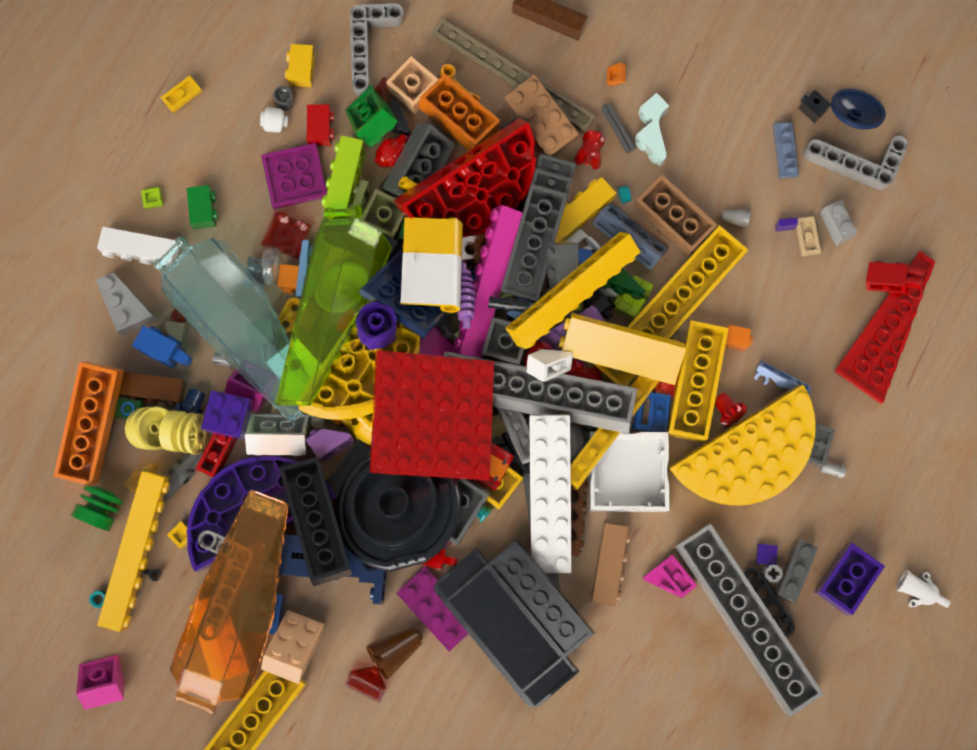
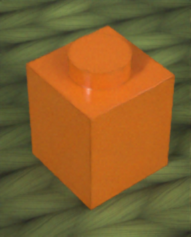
[277,264,299,295]
[725,325,753,351]

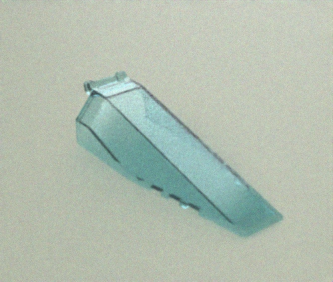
[153,236,311,423]

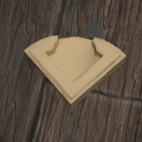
[165,321,186,343]

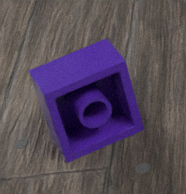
[201,390,254,440]

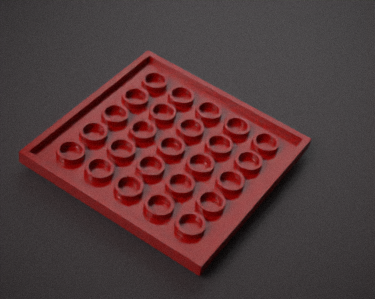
[370,350,494,481]

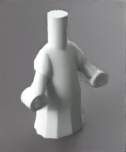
[896,570,950,608]

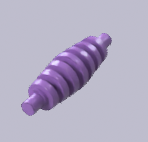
[457,262,476,329]

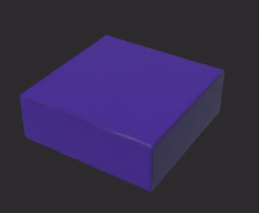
[775,218,798,231]
[756,544,778,565]

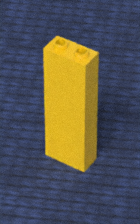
[558,313,686,385]

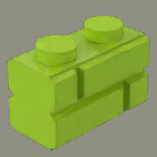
[614,275,653,321]

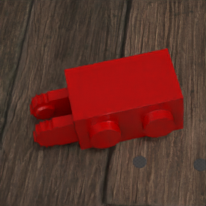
[866,261,924,294]

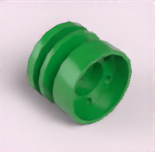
[71,484,124,532]

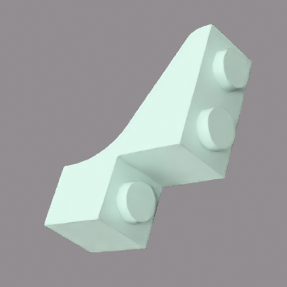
[635,93,669,167]

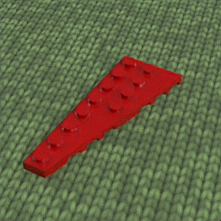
[834,251,936,405]

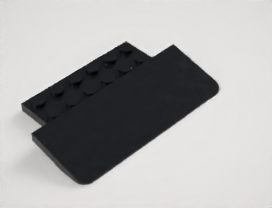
[434,539,595,707]

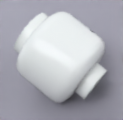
[260,107,288,133]

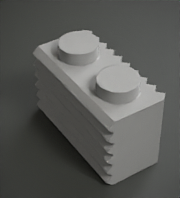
[820,200,857,246]

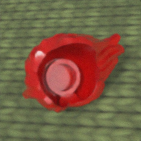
[374,134,411,168]

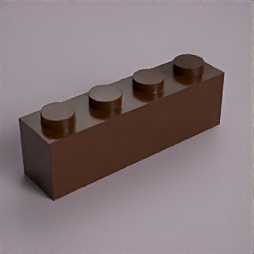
[512,0,588,41]
[118,371,186,407]

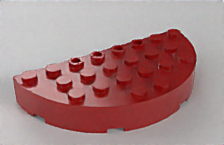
[393,118,536,237]

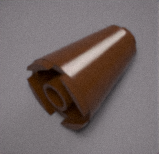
[366,628,423,679]

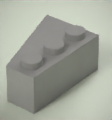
[96,273,158,336]

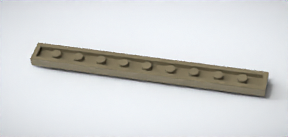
[432,18,595,133]

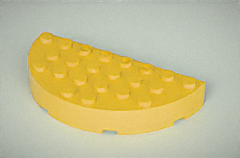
[297,299,420,420]
[668,385,815,505]

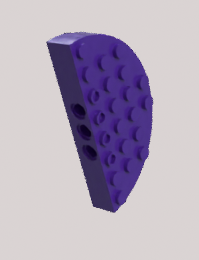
[187,456,338,572]

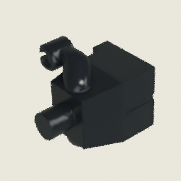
[583,289,616,320]

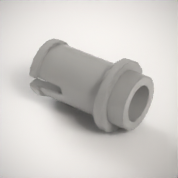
[212,352,238,369]
[820,462,847,479]

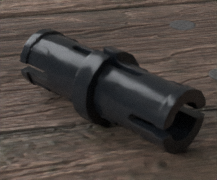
[488,296,529,312]

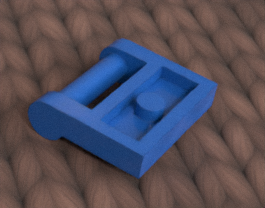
[631,393,671,432]

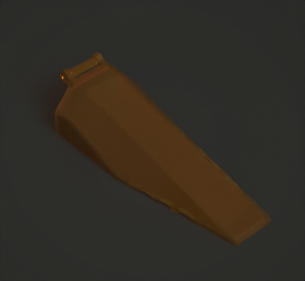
[170,490,289,715]

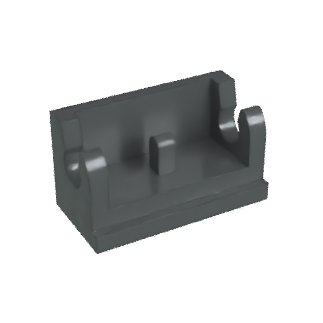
[806,423,835,468]

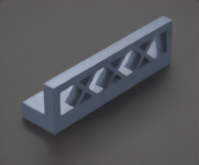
[592,202,668,271]

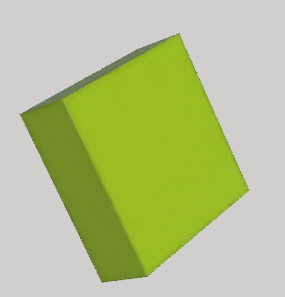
[141,187,164,210]

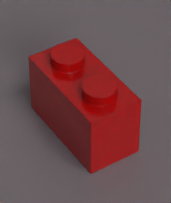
[306,104,335,146]

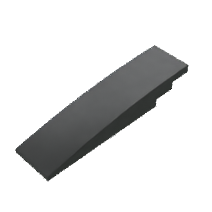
[500,154,576,302]

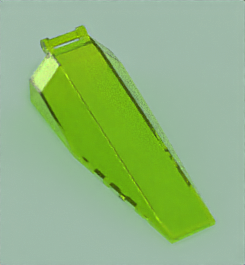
[275,206,392,406]

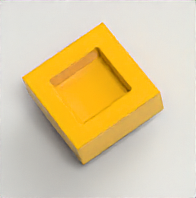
[167,521,195,549]

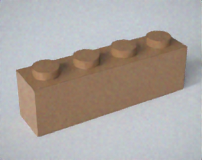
[591,523,631,606]

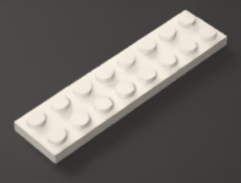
[529,415,571,573]

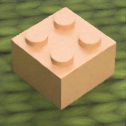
[386,56,439,114]

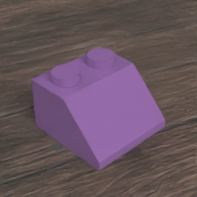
[306,428,355,463]

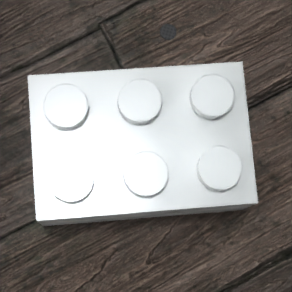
[245,414,310,456]

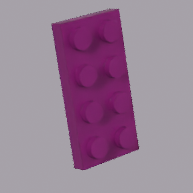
[396,567,468,652]

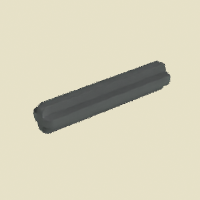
[602,103,635,153]

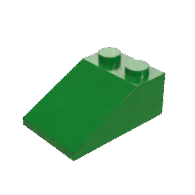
[345,85,398,148]

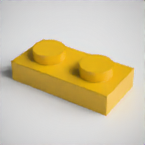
[160,75,202,113]

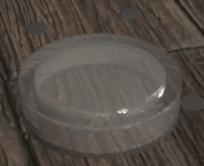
[262,247,282,286]

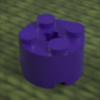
[356,302,397,350]

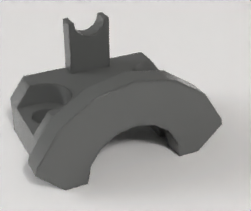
[242,257,270,292]

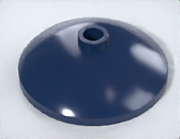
[831,89,886,130]

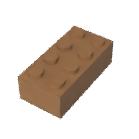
[504,74,580,157]
[634,174,717,257]

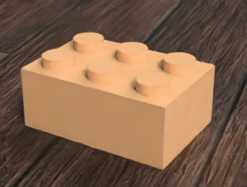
[261,610,324,684]

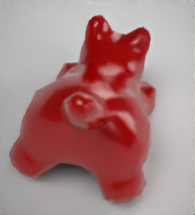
[574,130,605,170]

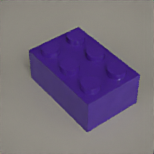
[814,543,885,615]

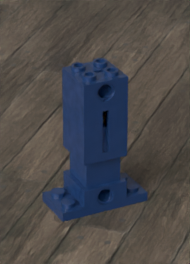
[260,533,387,605]

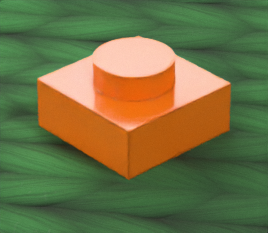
[607,62,626,86]

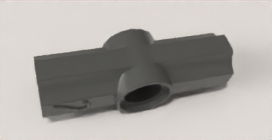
[164,451,204,500]

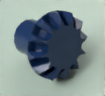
[173,389,205,414]

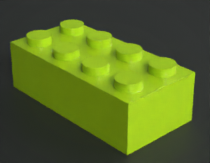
[322,135,366,222]

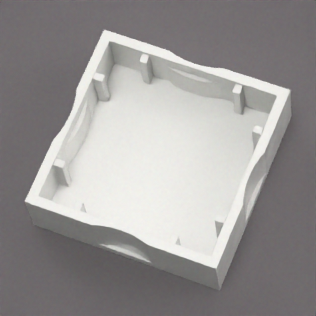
[589,432,669,512]

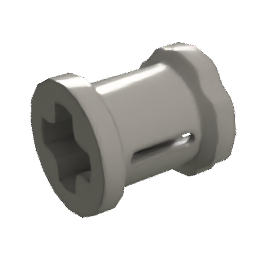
[761,565,783,583]

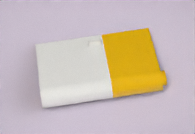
[401,217,463,313]

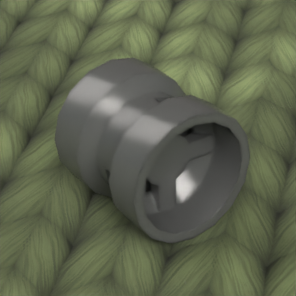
[273,86,294,110]

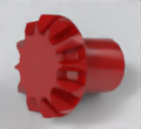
[714,393,748,427]

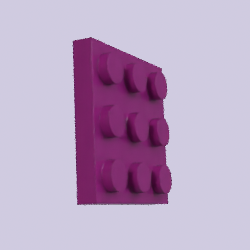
[261,143,327,210]

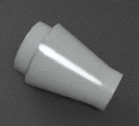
[722,209,750,227]

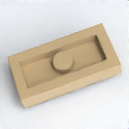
[795,216,821,257]

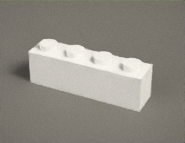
[97,227,181,268]

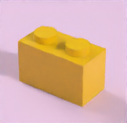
[285,44,315,87]

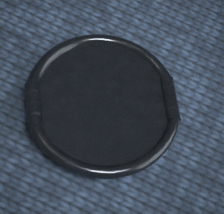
[336,452,461,572]

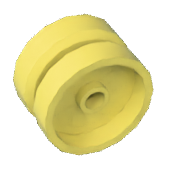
[125,407,169,450]

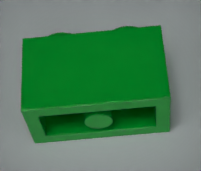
[186,185,218,229]

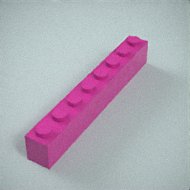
[453,205,523,358]

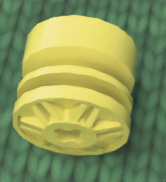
[159,410,210,455]

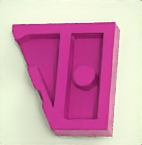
[643,554,697,598]

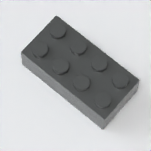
[382,123,455,198]

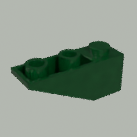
[599,268,649,300]

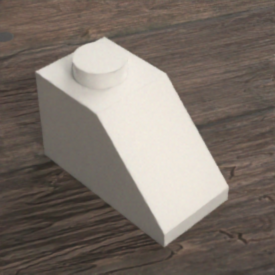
[526,349,573,382]

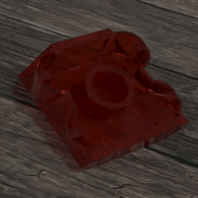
[260,211,311,259]

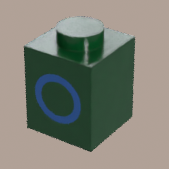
[114,398,146,420]

